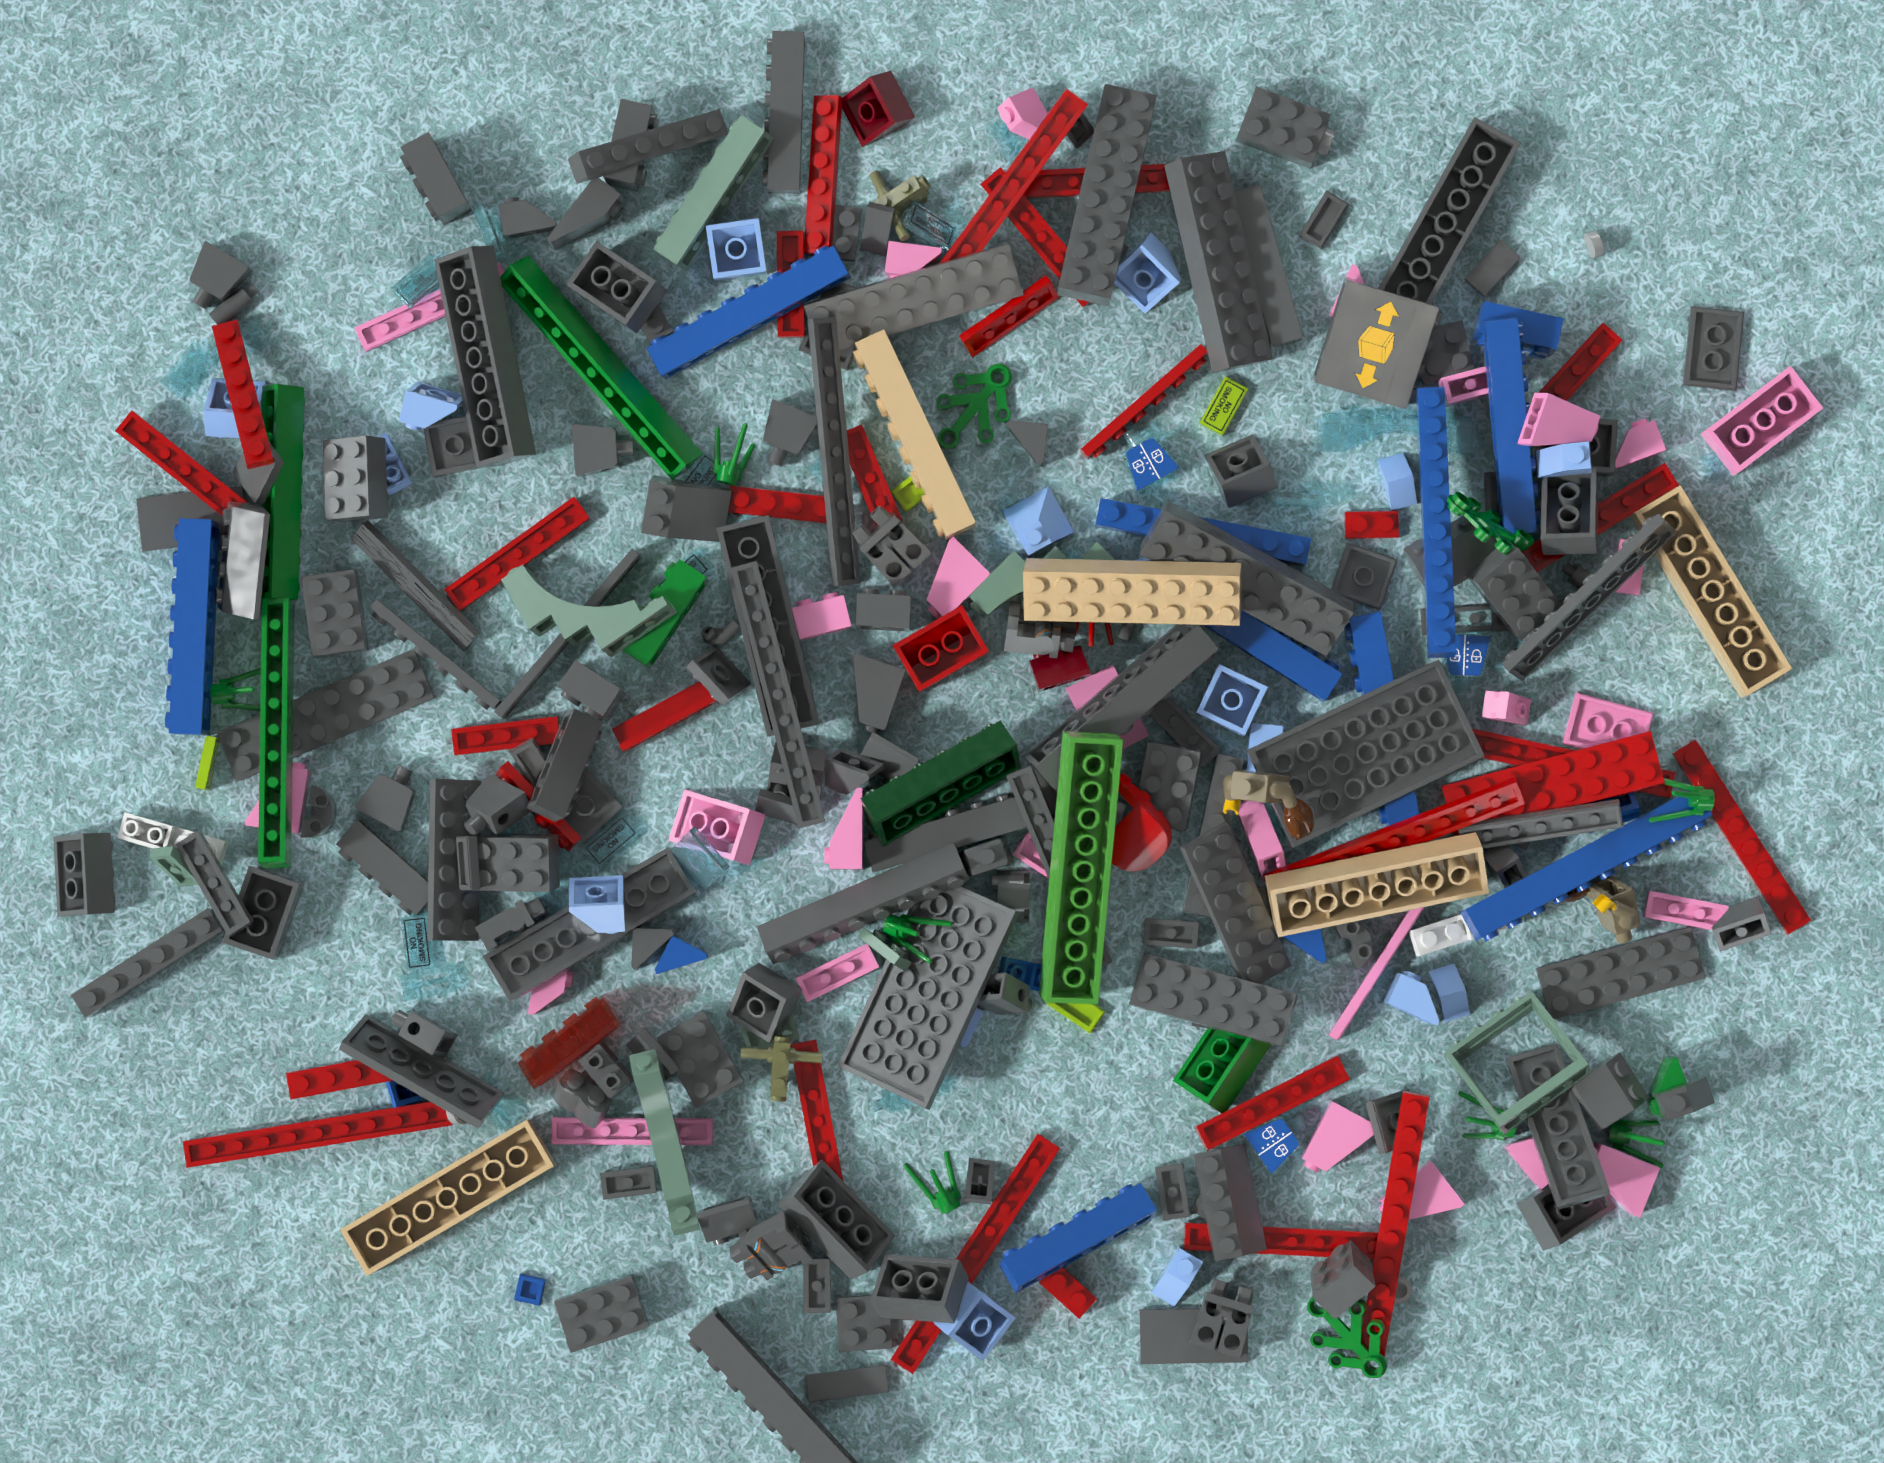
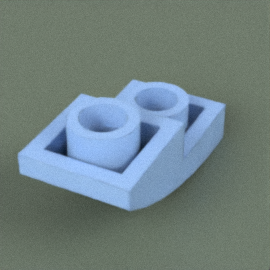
[379,433,413,496]

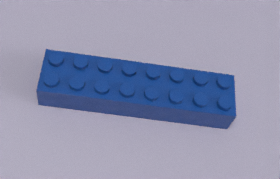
[165,518,220,736]

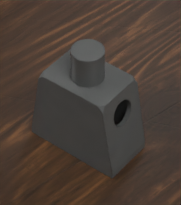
[189,241,252,310]
[763,399,818,467]
[572,424,634,478]
[354,764,416,832]
[464,774,531,836]
[959,837,1014,877]
[977,973,1032,1015]
[391,1009,458,1058]

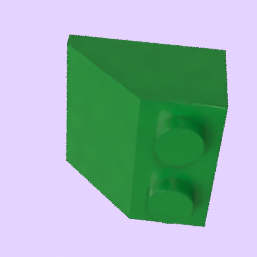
[1647,1056,1687,1118]

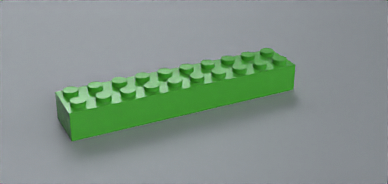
[1039,731,1123,1004]

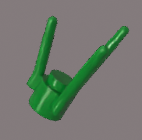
[712,423,755,486]
[210,668,261,711]
[1649,778,1715,823]
[883,914,953,964]
[1458,1091,1517,1140]
[1607,1119,1665,1168]
[903,1151,961,1214]

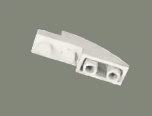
[117,812,229,866]
[1409,914,1508,957]

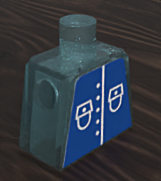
[1121,427,1181,495]
[1441,633,1492,694]
[1242,1114,1309,1176]

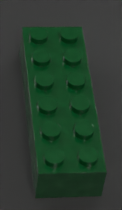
[860,720,1022,847]

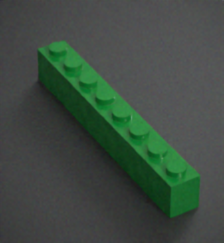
[261,384,305,600]

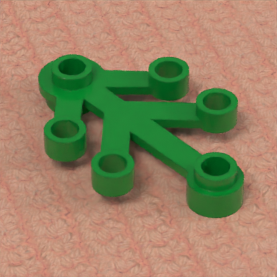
[936,364,1012,450]
[1447,491,1534,555]
[1307,1296,1388,1378]

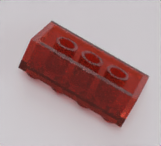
[518,997,624,1089]

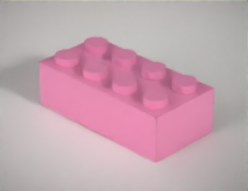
[1701,366,1823,476]

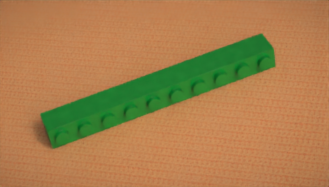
[500,255,703,480]
[258,598,295,868]

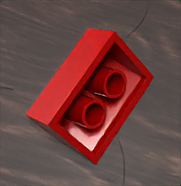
[892,605,989,694]

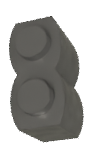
[553,1069,612,1128]

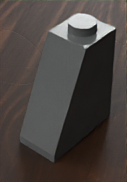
[853,653,906,734]

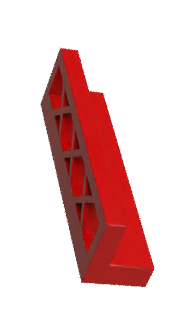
[612,681,718,753]

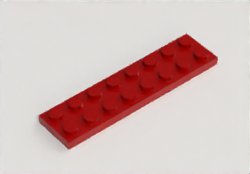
[1442,731,1665,836]

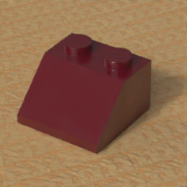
[842,71,915,147]
[1029,645,1091,692]

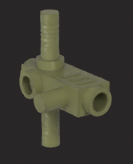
[869,171,931,241]
[741,1035,822,1102]

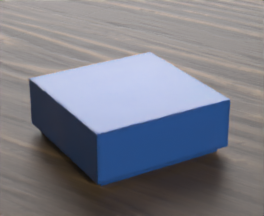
[514,1273,546,1306]

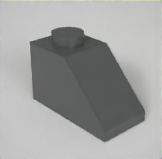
[498,197,557,240]
[825,748,884,795]
[1483,845,1528,889]
[1711,897,1771,952]
[1654,1077,1715,1121]

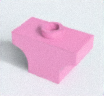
[1482,691,1531,726]

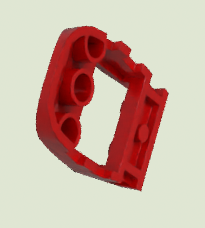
[1112,773,1172,872]

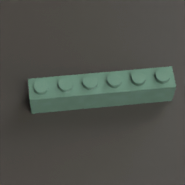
[653,115,774,271]

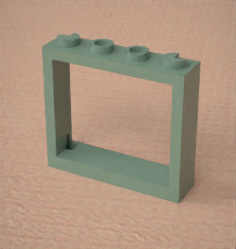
[1444,991,1592,1135]

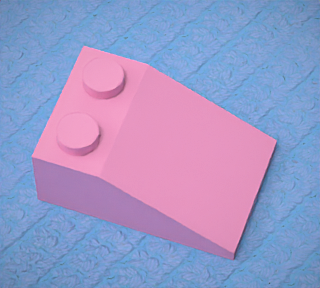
[824,788,863,870]
[669,790,765,866]

